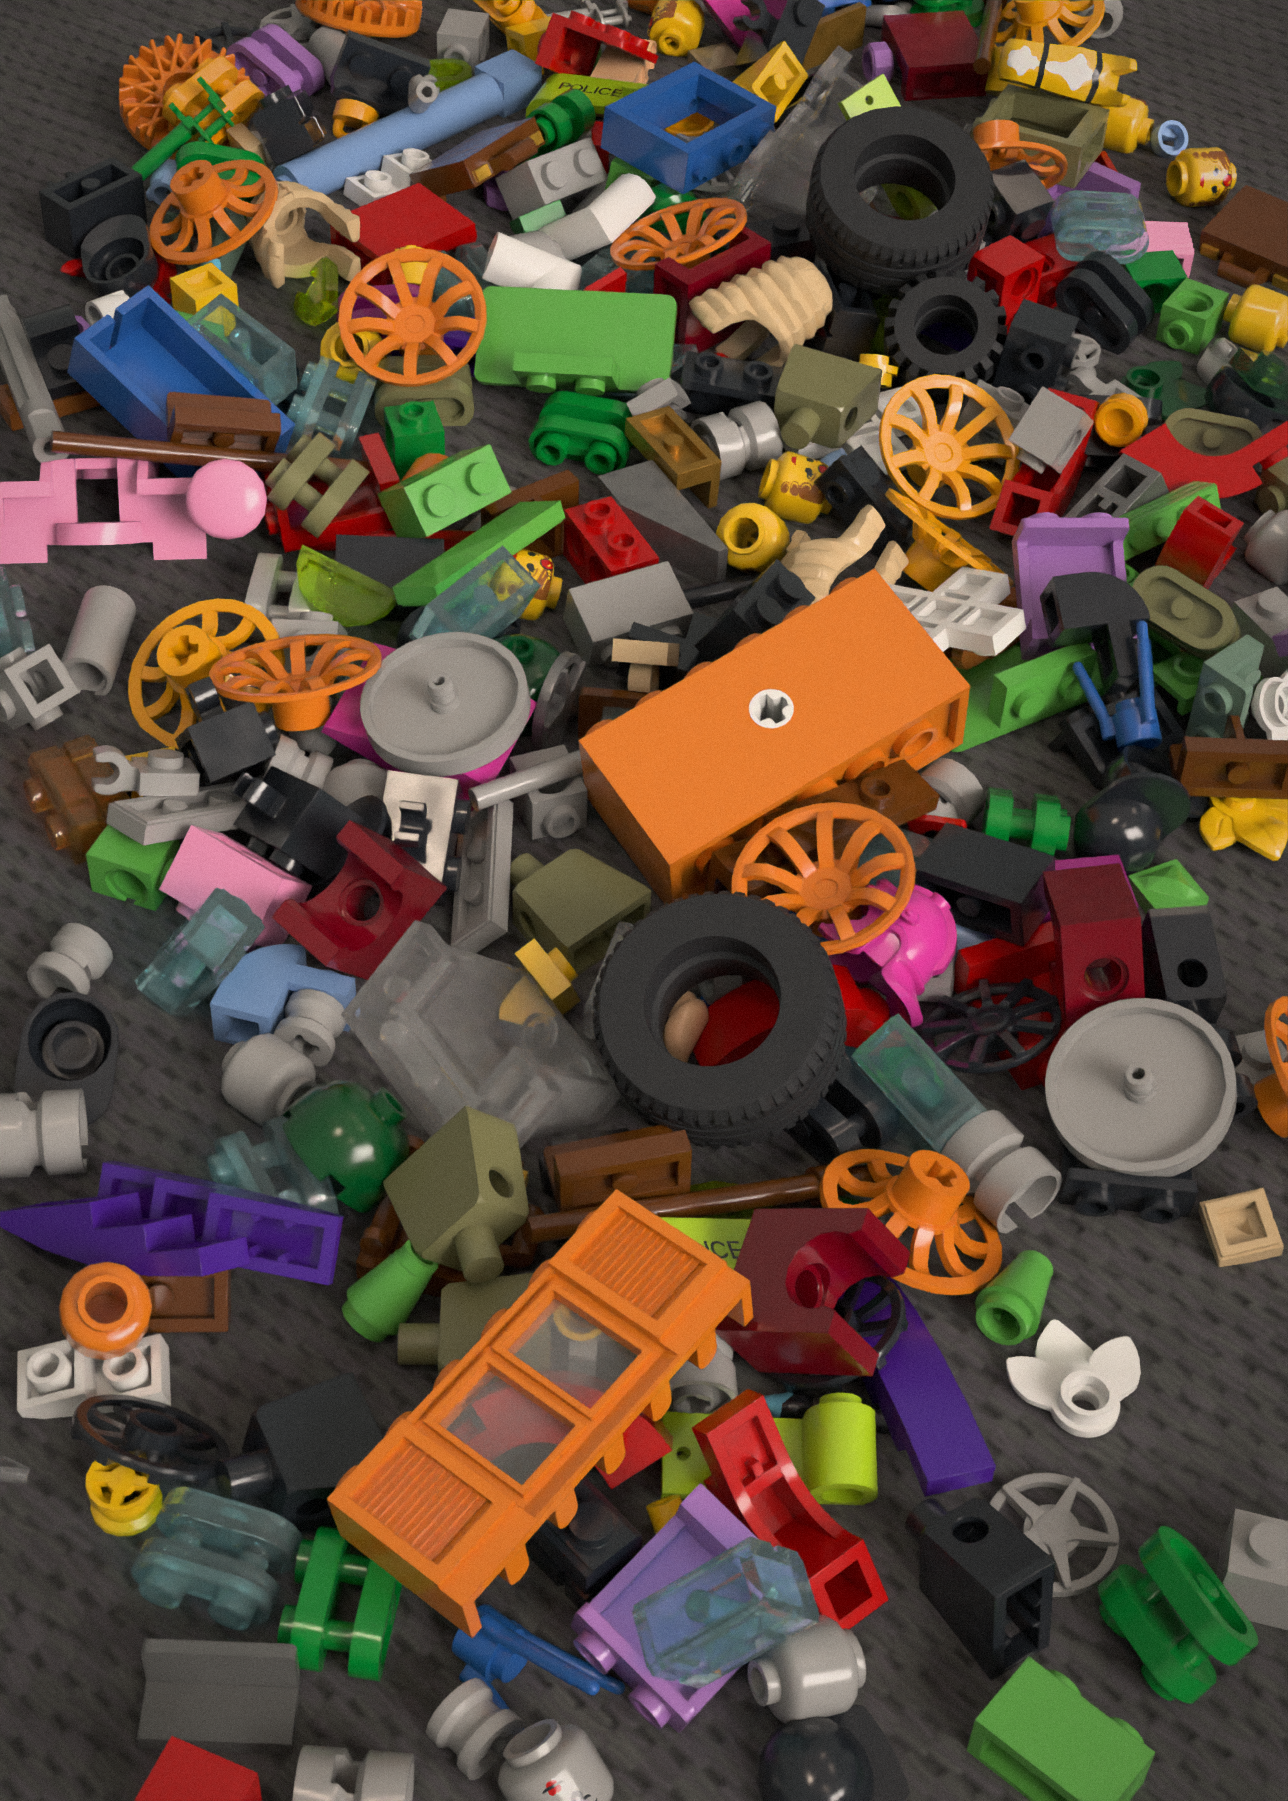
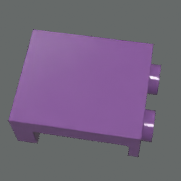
[1012,512,1137,660]
[570,1483,810,1733]

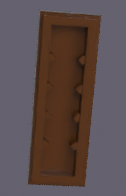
[761,759,940,867]

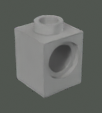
[437,8,489,73]
[1008,386,1094,474]
[510,745,588,840]

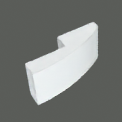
[343,148,432,206]
[17,1334,171,1419]

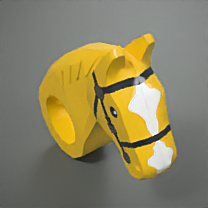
[985,39,1137,107]

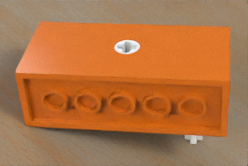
[578,568,970,905]

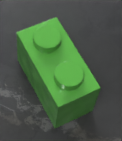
[377,444,512,538]
[966,1656,1155,1801]

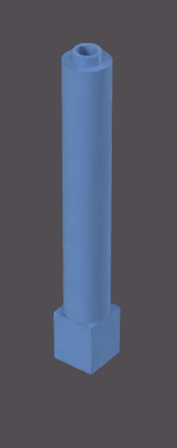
[273,49,542,195]

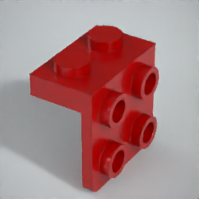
[535,10,659,77]

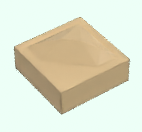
[1198,1188,1284,1267]

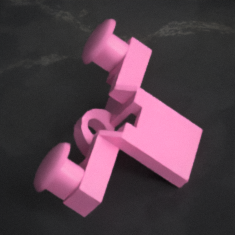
[0,457,267,564]

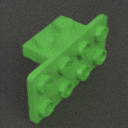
[474,286,677,396]
[949,641,1104,752]

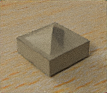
[687,42,743,78]

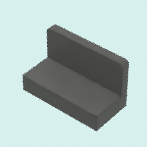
[137,1638,301,1755]

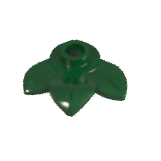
[1120,361,1206,421]

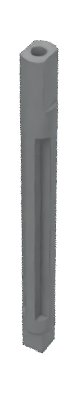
[0,294,69,463]

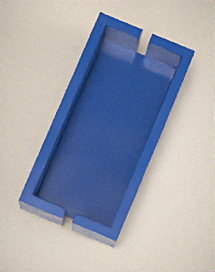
[67,285,295,478]

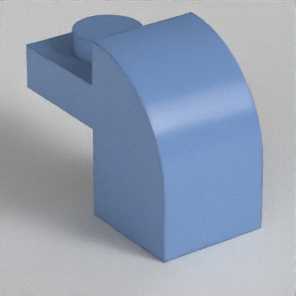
[210,944,357,1045]

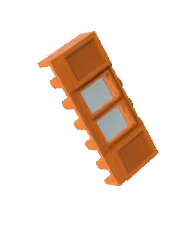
[327,1189,753,1638]

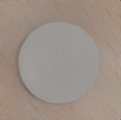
[360,632,531,777]
[1045,998,1237,1178]

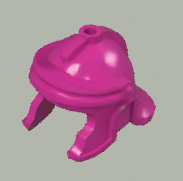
[818,878,957,1028]

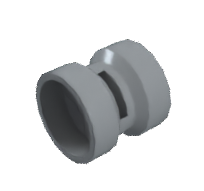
[258,734,334,789]
[27,923,113,999]

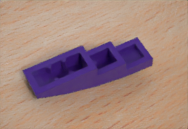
[98,1160,344,1285]
[0,1192,250,1276]
[839,1277,996,1497]

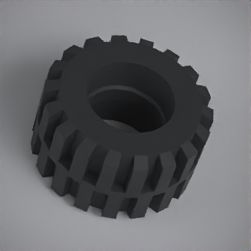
[884,269,1008,404]

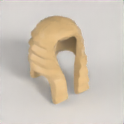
[246,181,361,289]
[689,255,833,367]
[781,504,909,606]

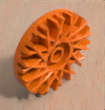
[295,0,423,38]
[119,33,250,160]

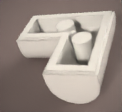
[538,173,656,261]
[482,232,582,290]

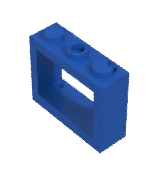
[601,62,777,194]

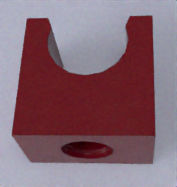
[272,820,447,980]
[1043,863,1145,1031]
[715,1208,911,1376]

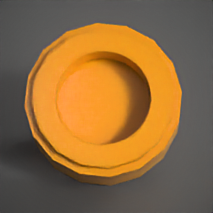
[332,98,378,139]
[1094,393,1148,447]

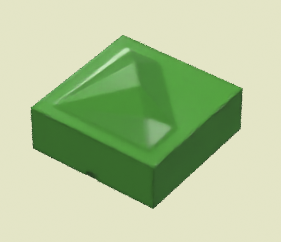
[1128,859,1209,913]

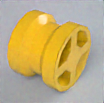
[85,1456,163,1537]

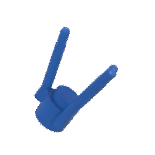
[1072,621,1162,752]
[452,1604,625,1730]

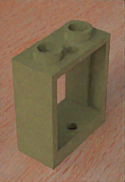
[970,84,1110,189]

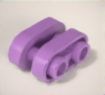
[226,24,325,97]

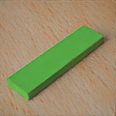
[393,500,565,606]

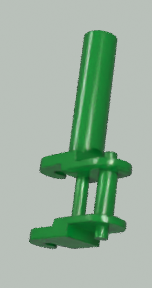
[131,76,235,182]

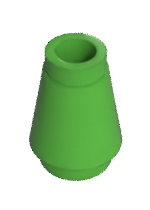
[342,1240,438,1342]
[975,1250,1053,1345]

